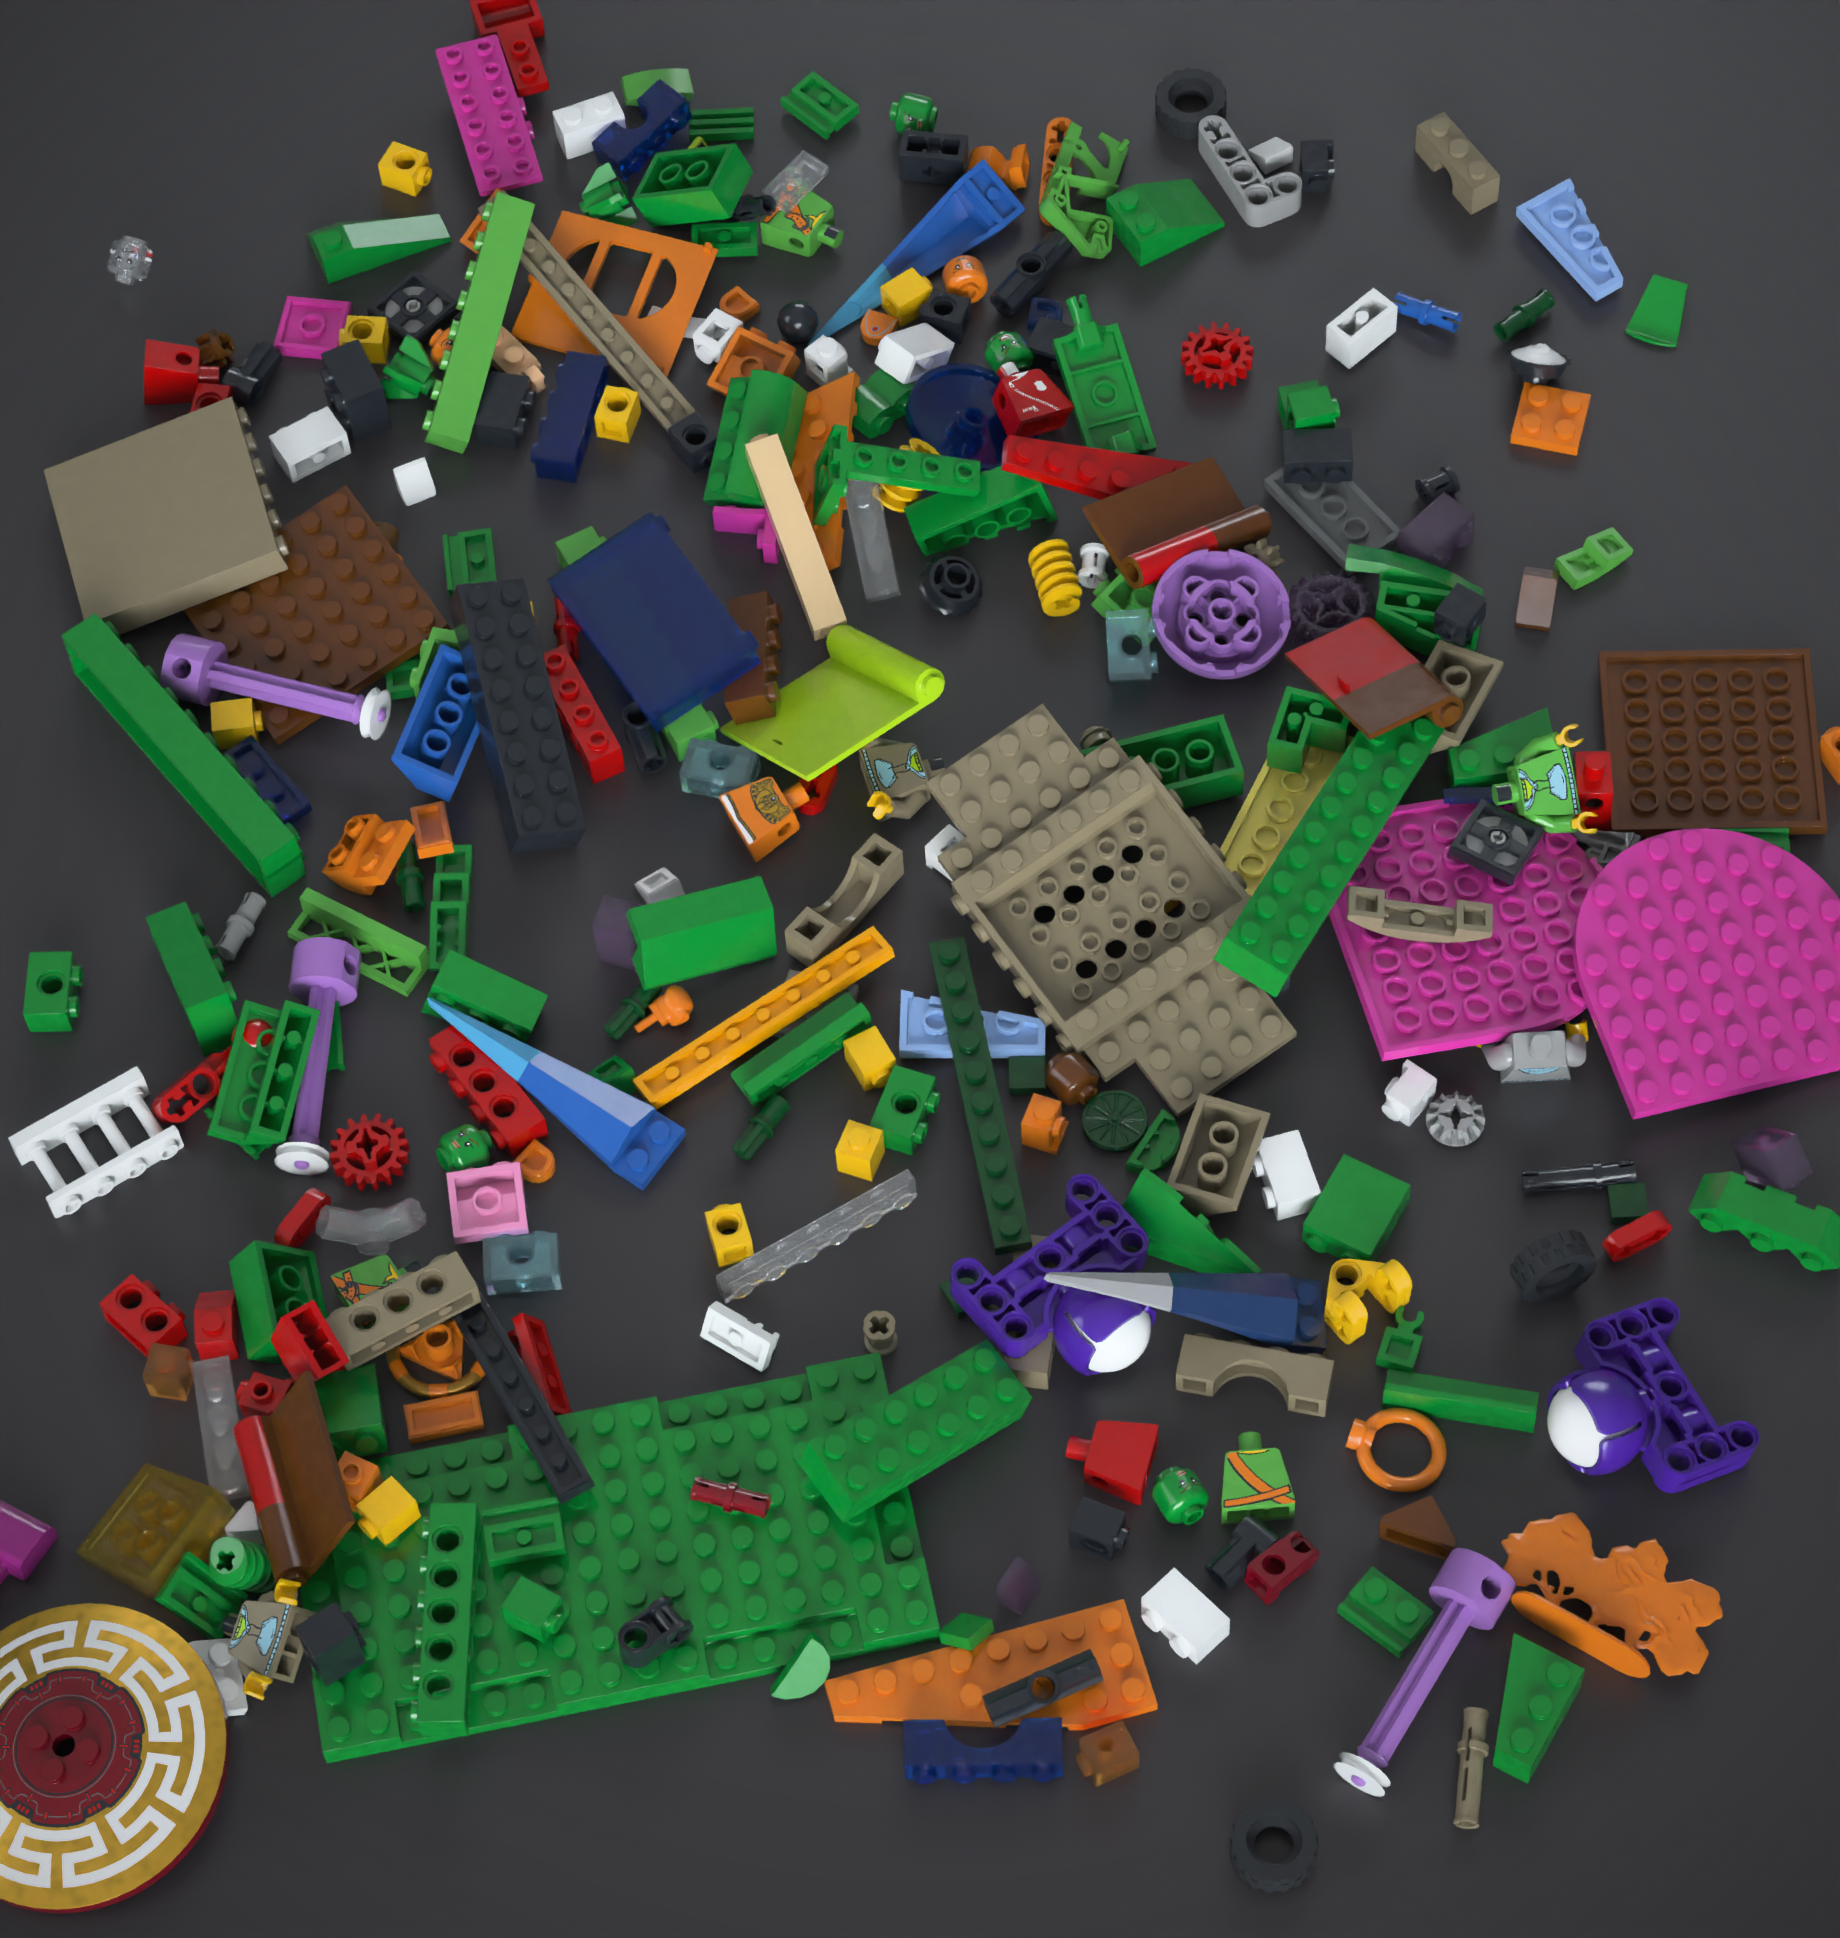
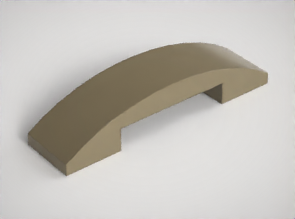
[1347,885,1493,943]

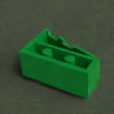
[1375,581,1485,657]
[1446,707,1553,799]
[421,949,548,1044]
[1492,1633,1585,1784]

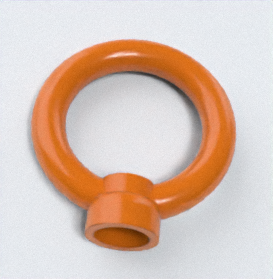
[1345,1408,1447,1493]

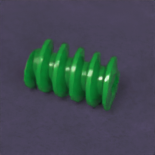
[209,1536,276,1594]

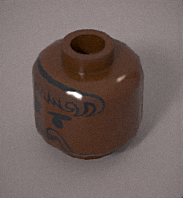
[1045,1051,1099,1106]

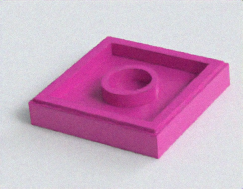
[273,296,353,360]

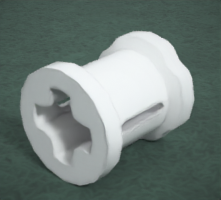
[1077,543,1110,589]

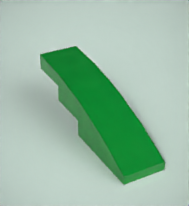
[1345,544,1483,596]
[429,845,474,971]

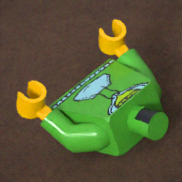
[1491,723,1598,834]

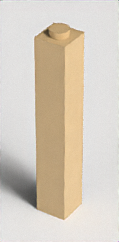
[745,434,847,641]

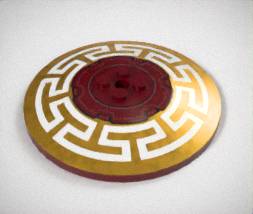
[0,1603,230,1914]

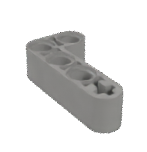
[1198,115,1302,227]

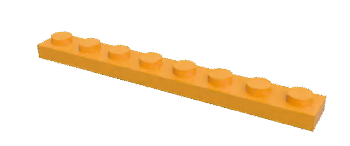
[633,926,895,1110]

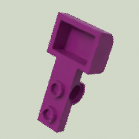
[0,1499,58,1585]

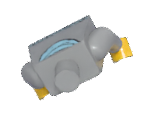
[1475,1019,1589,1083]

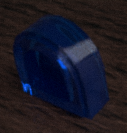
[1027,297,1063,331]

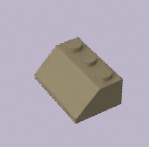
[1424,640,1504,754]
[1167,1093,1271,1217]

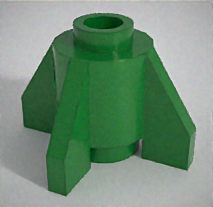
[579,162,640,227]
[381,334,437,399]

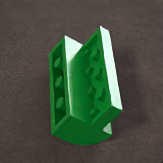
[703,370,808,509]

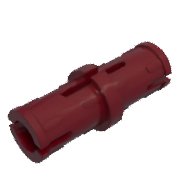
[690,1476,771,1519]

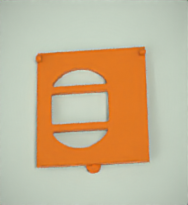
[511,210,719,377]

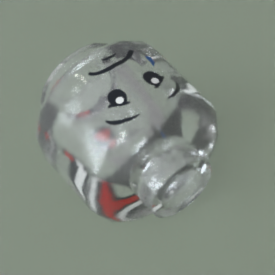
[106,235,153,286]

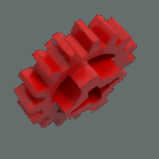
[1181,322,1254,389]
[329,1113,410,1191]

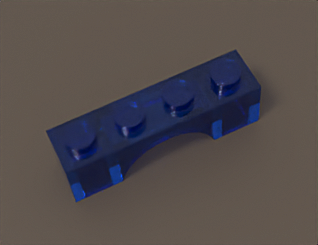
[904,1717,1063,1784]

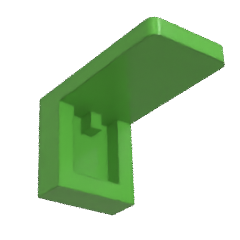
[410,627,460,700]

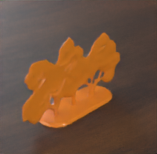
[1501,1512,1723,1678]

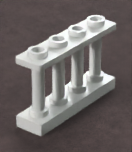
[8,1066,184,1218]

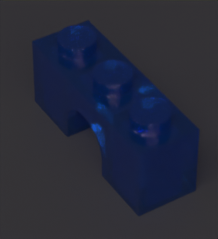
[592,79,692,181]

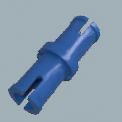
[1393,291,1462,333]

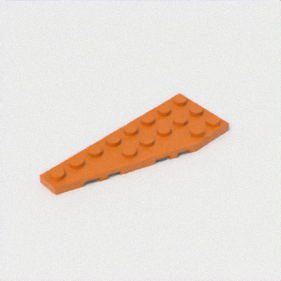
[824,1599,1158,1730]

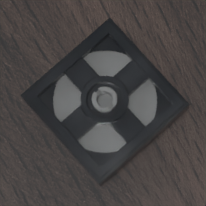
[367,270,461,345]
[1448,799,1545,886]

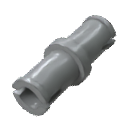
[214,892,266,961]

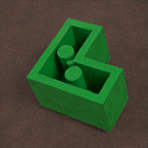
[1277,380,1340,430]
[1267,686,1354,774]

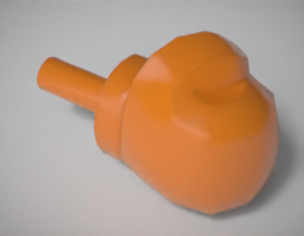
[634,985,694,1033]

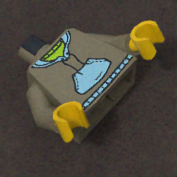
[859,737,945,822]
[222,1578,316,1700]

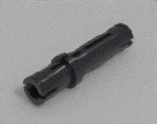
[1521,1159,1636,1194]

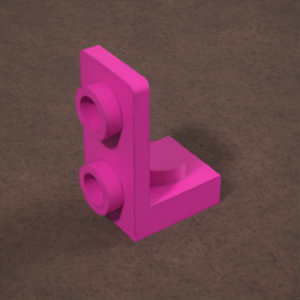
[712,506,780,564]

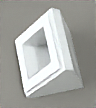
[225,1500,265,1545]

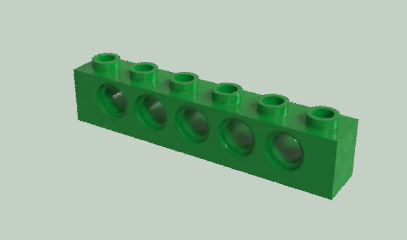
[410,1503,481,1737]

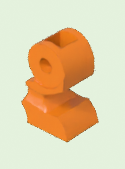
[966,143,1031,191]

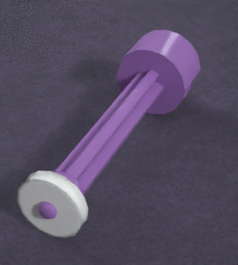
[161,633,392,740]
[274,937,362,1176]
[1333,1548,1516,1797]

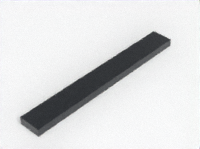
[435,1261,595,1505]

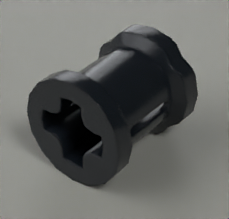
[1415,465,1460,507]

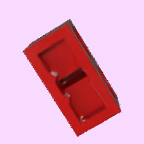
[99,1274,188,1365]

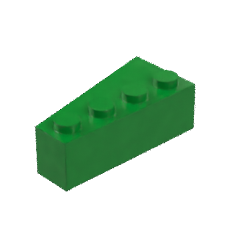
[904,466,1059,557]
[145,902,238,1057]

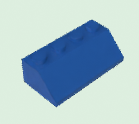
[391,644,480,802]

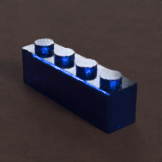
[531,351,610,483]

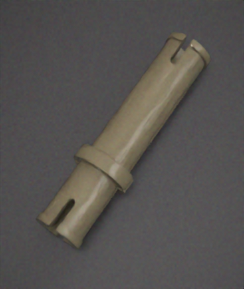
[1453,1707,1489,1829]

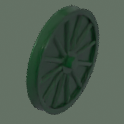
[1082,1090,1148,1151]

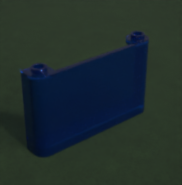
[547,512,761,732]

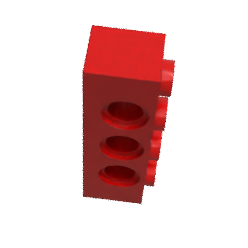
[543,645,625,784]
[428,1025,549,1159]

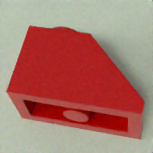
[194,1289,240,1363]

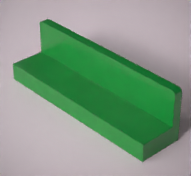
[731,993,873,1109]
[1382,1369,1539,1433]

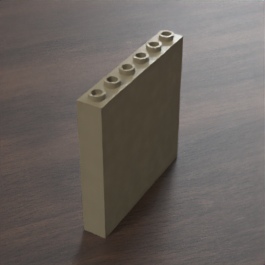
[44,397,290,635]

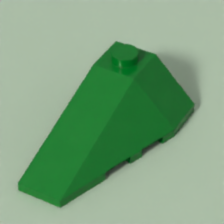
[306,214,451,284]
[1122,1168,1262,1273]

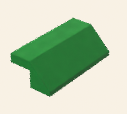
[626,876,777,990]
[207,1000,320,1145]

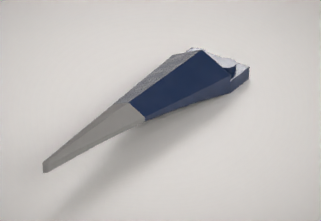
[1043,1272,1327,1355]

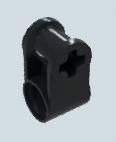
[618,1596,694,1668]

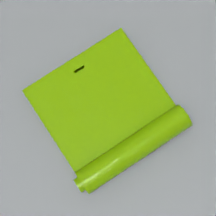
[720,624,945,782]

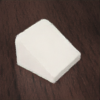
[1248,137,1294,175]
[393,457,436,506]
[634,867,685,904]

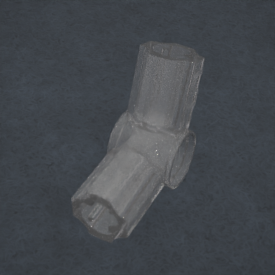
[316,1198,426,1256]

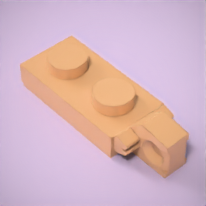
[491,325,546,394]

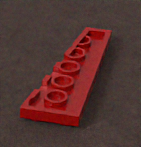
[1001,435,1193,500]

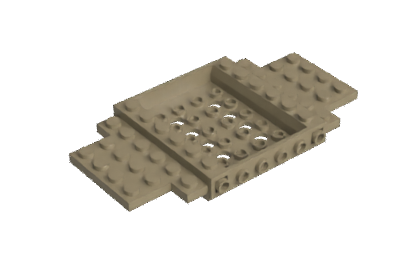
[926,703,1297,1118]

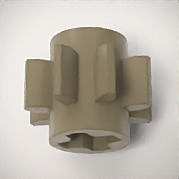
[1244,538,1285,577]

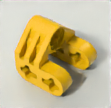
[1324,1258,1412,1345]

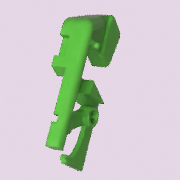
[1039,121,1130,259]

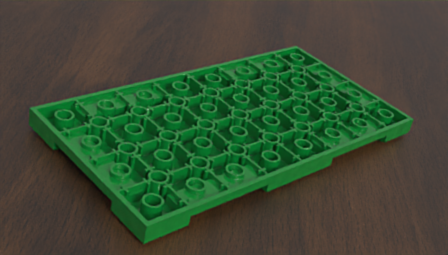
[300,1352,940,1764]

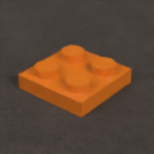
[1510,382,1591,456]

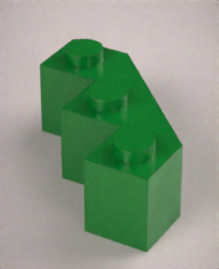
[1688,1171,1840,1272]

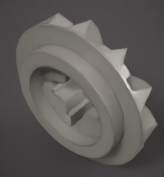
[1426,1091,1485,1147]

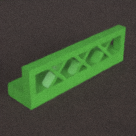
[287,887,429,997]

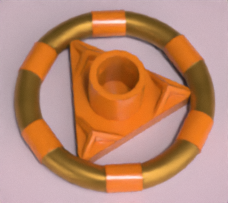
[386,1318,485,1399]

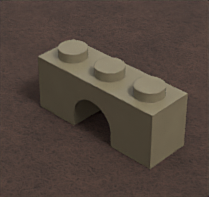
[1415,112,1500,215]

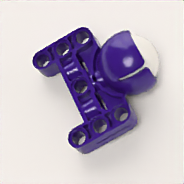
[949,1174,1156,1376]
[1547,1297,1760,1494]

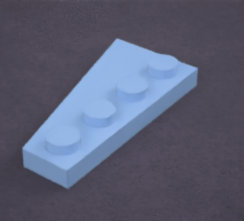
[1516,178,1623,302]
[899,990,1046,1058]

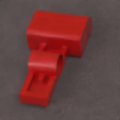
[469,0,550,97]

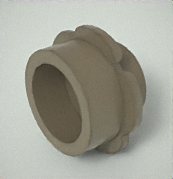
[1079,726,1112,750]

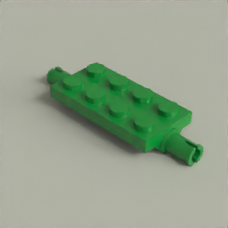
[1052,294,1157,455]

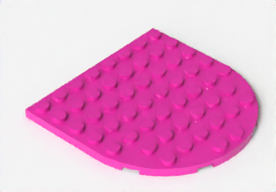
[1329,798,1603,1061]
[1573,828,1840,1120]

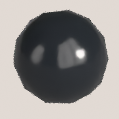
[777,300,819,342]

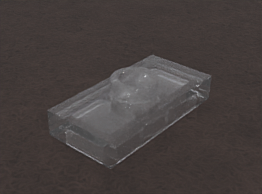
[761,150,829,213]

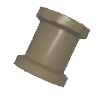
[863,1310,898,1357]

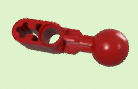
[152,1019,273,1125]

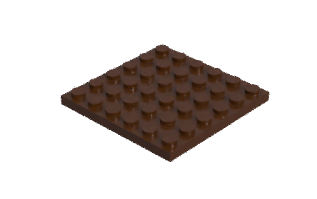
[184,485,451,745]
[1597,648,1828,837]

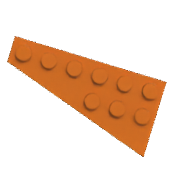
[791,371,860,571]

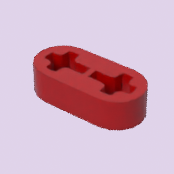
[797,763,839,816]
[274,1187,331,1249]
[1602,1210,1672,1262]

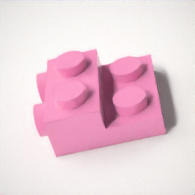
[446,1161,529,1245]

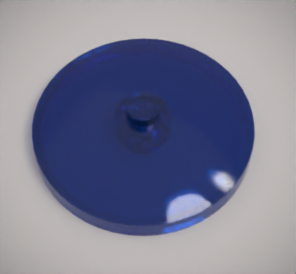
[906,363,1038,473]

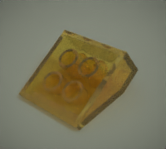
[76,1463,237,1600]

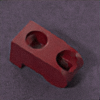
[1244,1530,1320,1606]

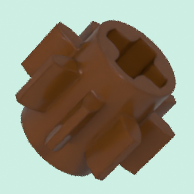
[195,328,235,370]

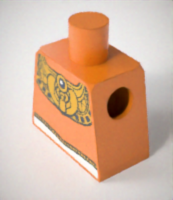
[718,777,810,862]

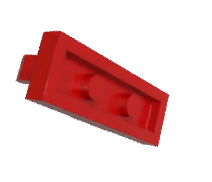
[507,1312,572,1416]

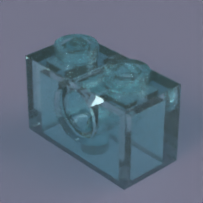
[1105,609,1158,684]
[679,738,761,799]
[482,1231,562,1295]

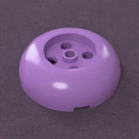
[1152,549,1291,680]

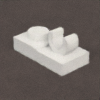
[700,1301,780,1372]

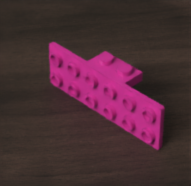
[435,35,543,197]

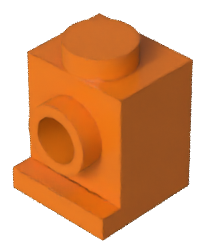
[1021,1093,1069,1155]

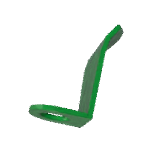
[1625,274,1690,347]

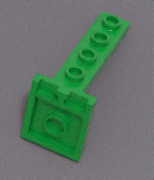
[813,424,980,526]

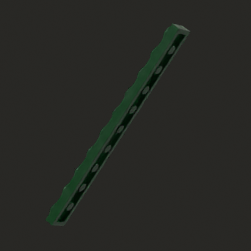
[928,936,1032,1256]

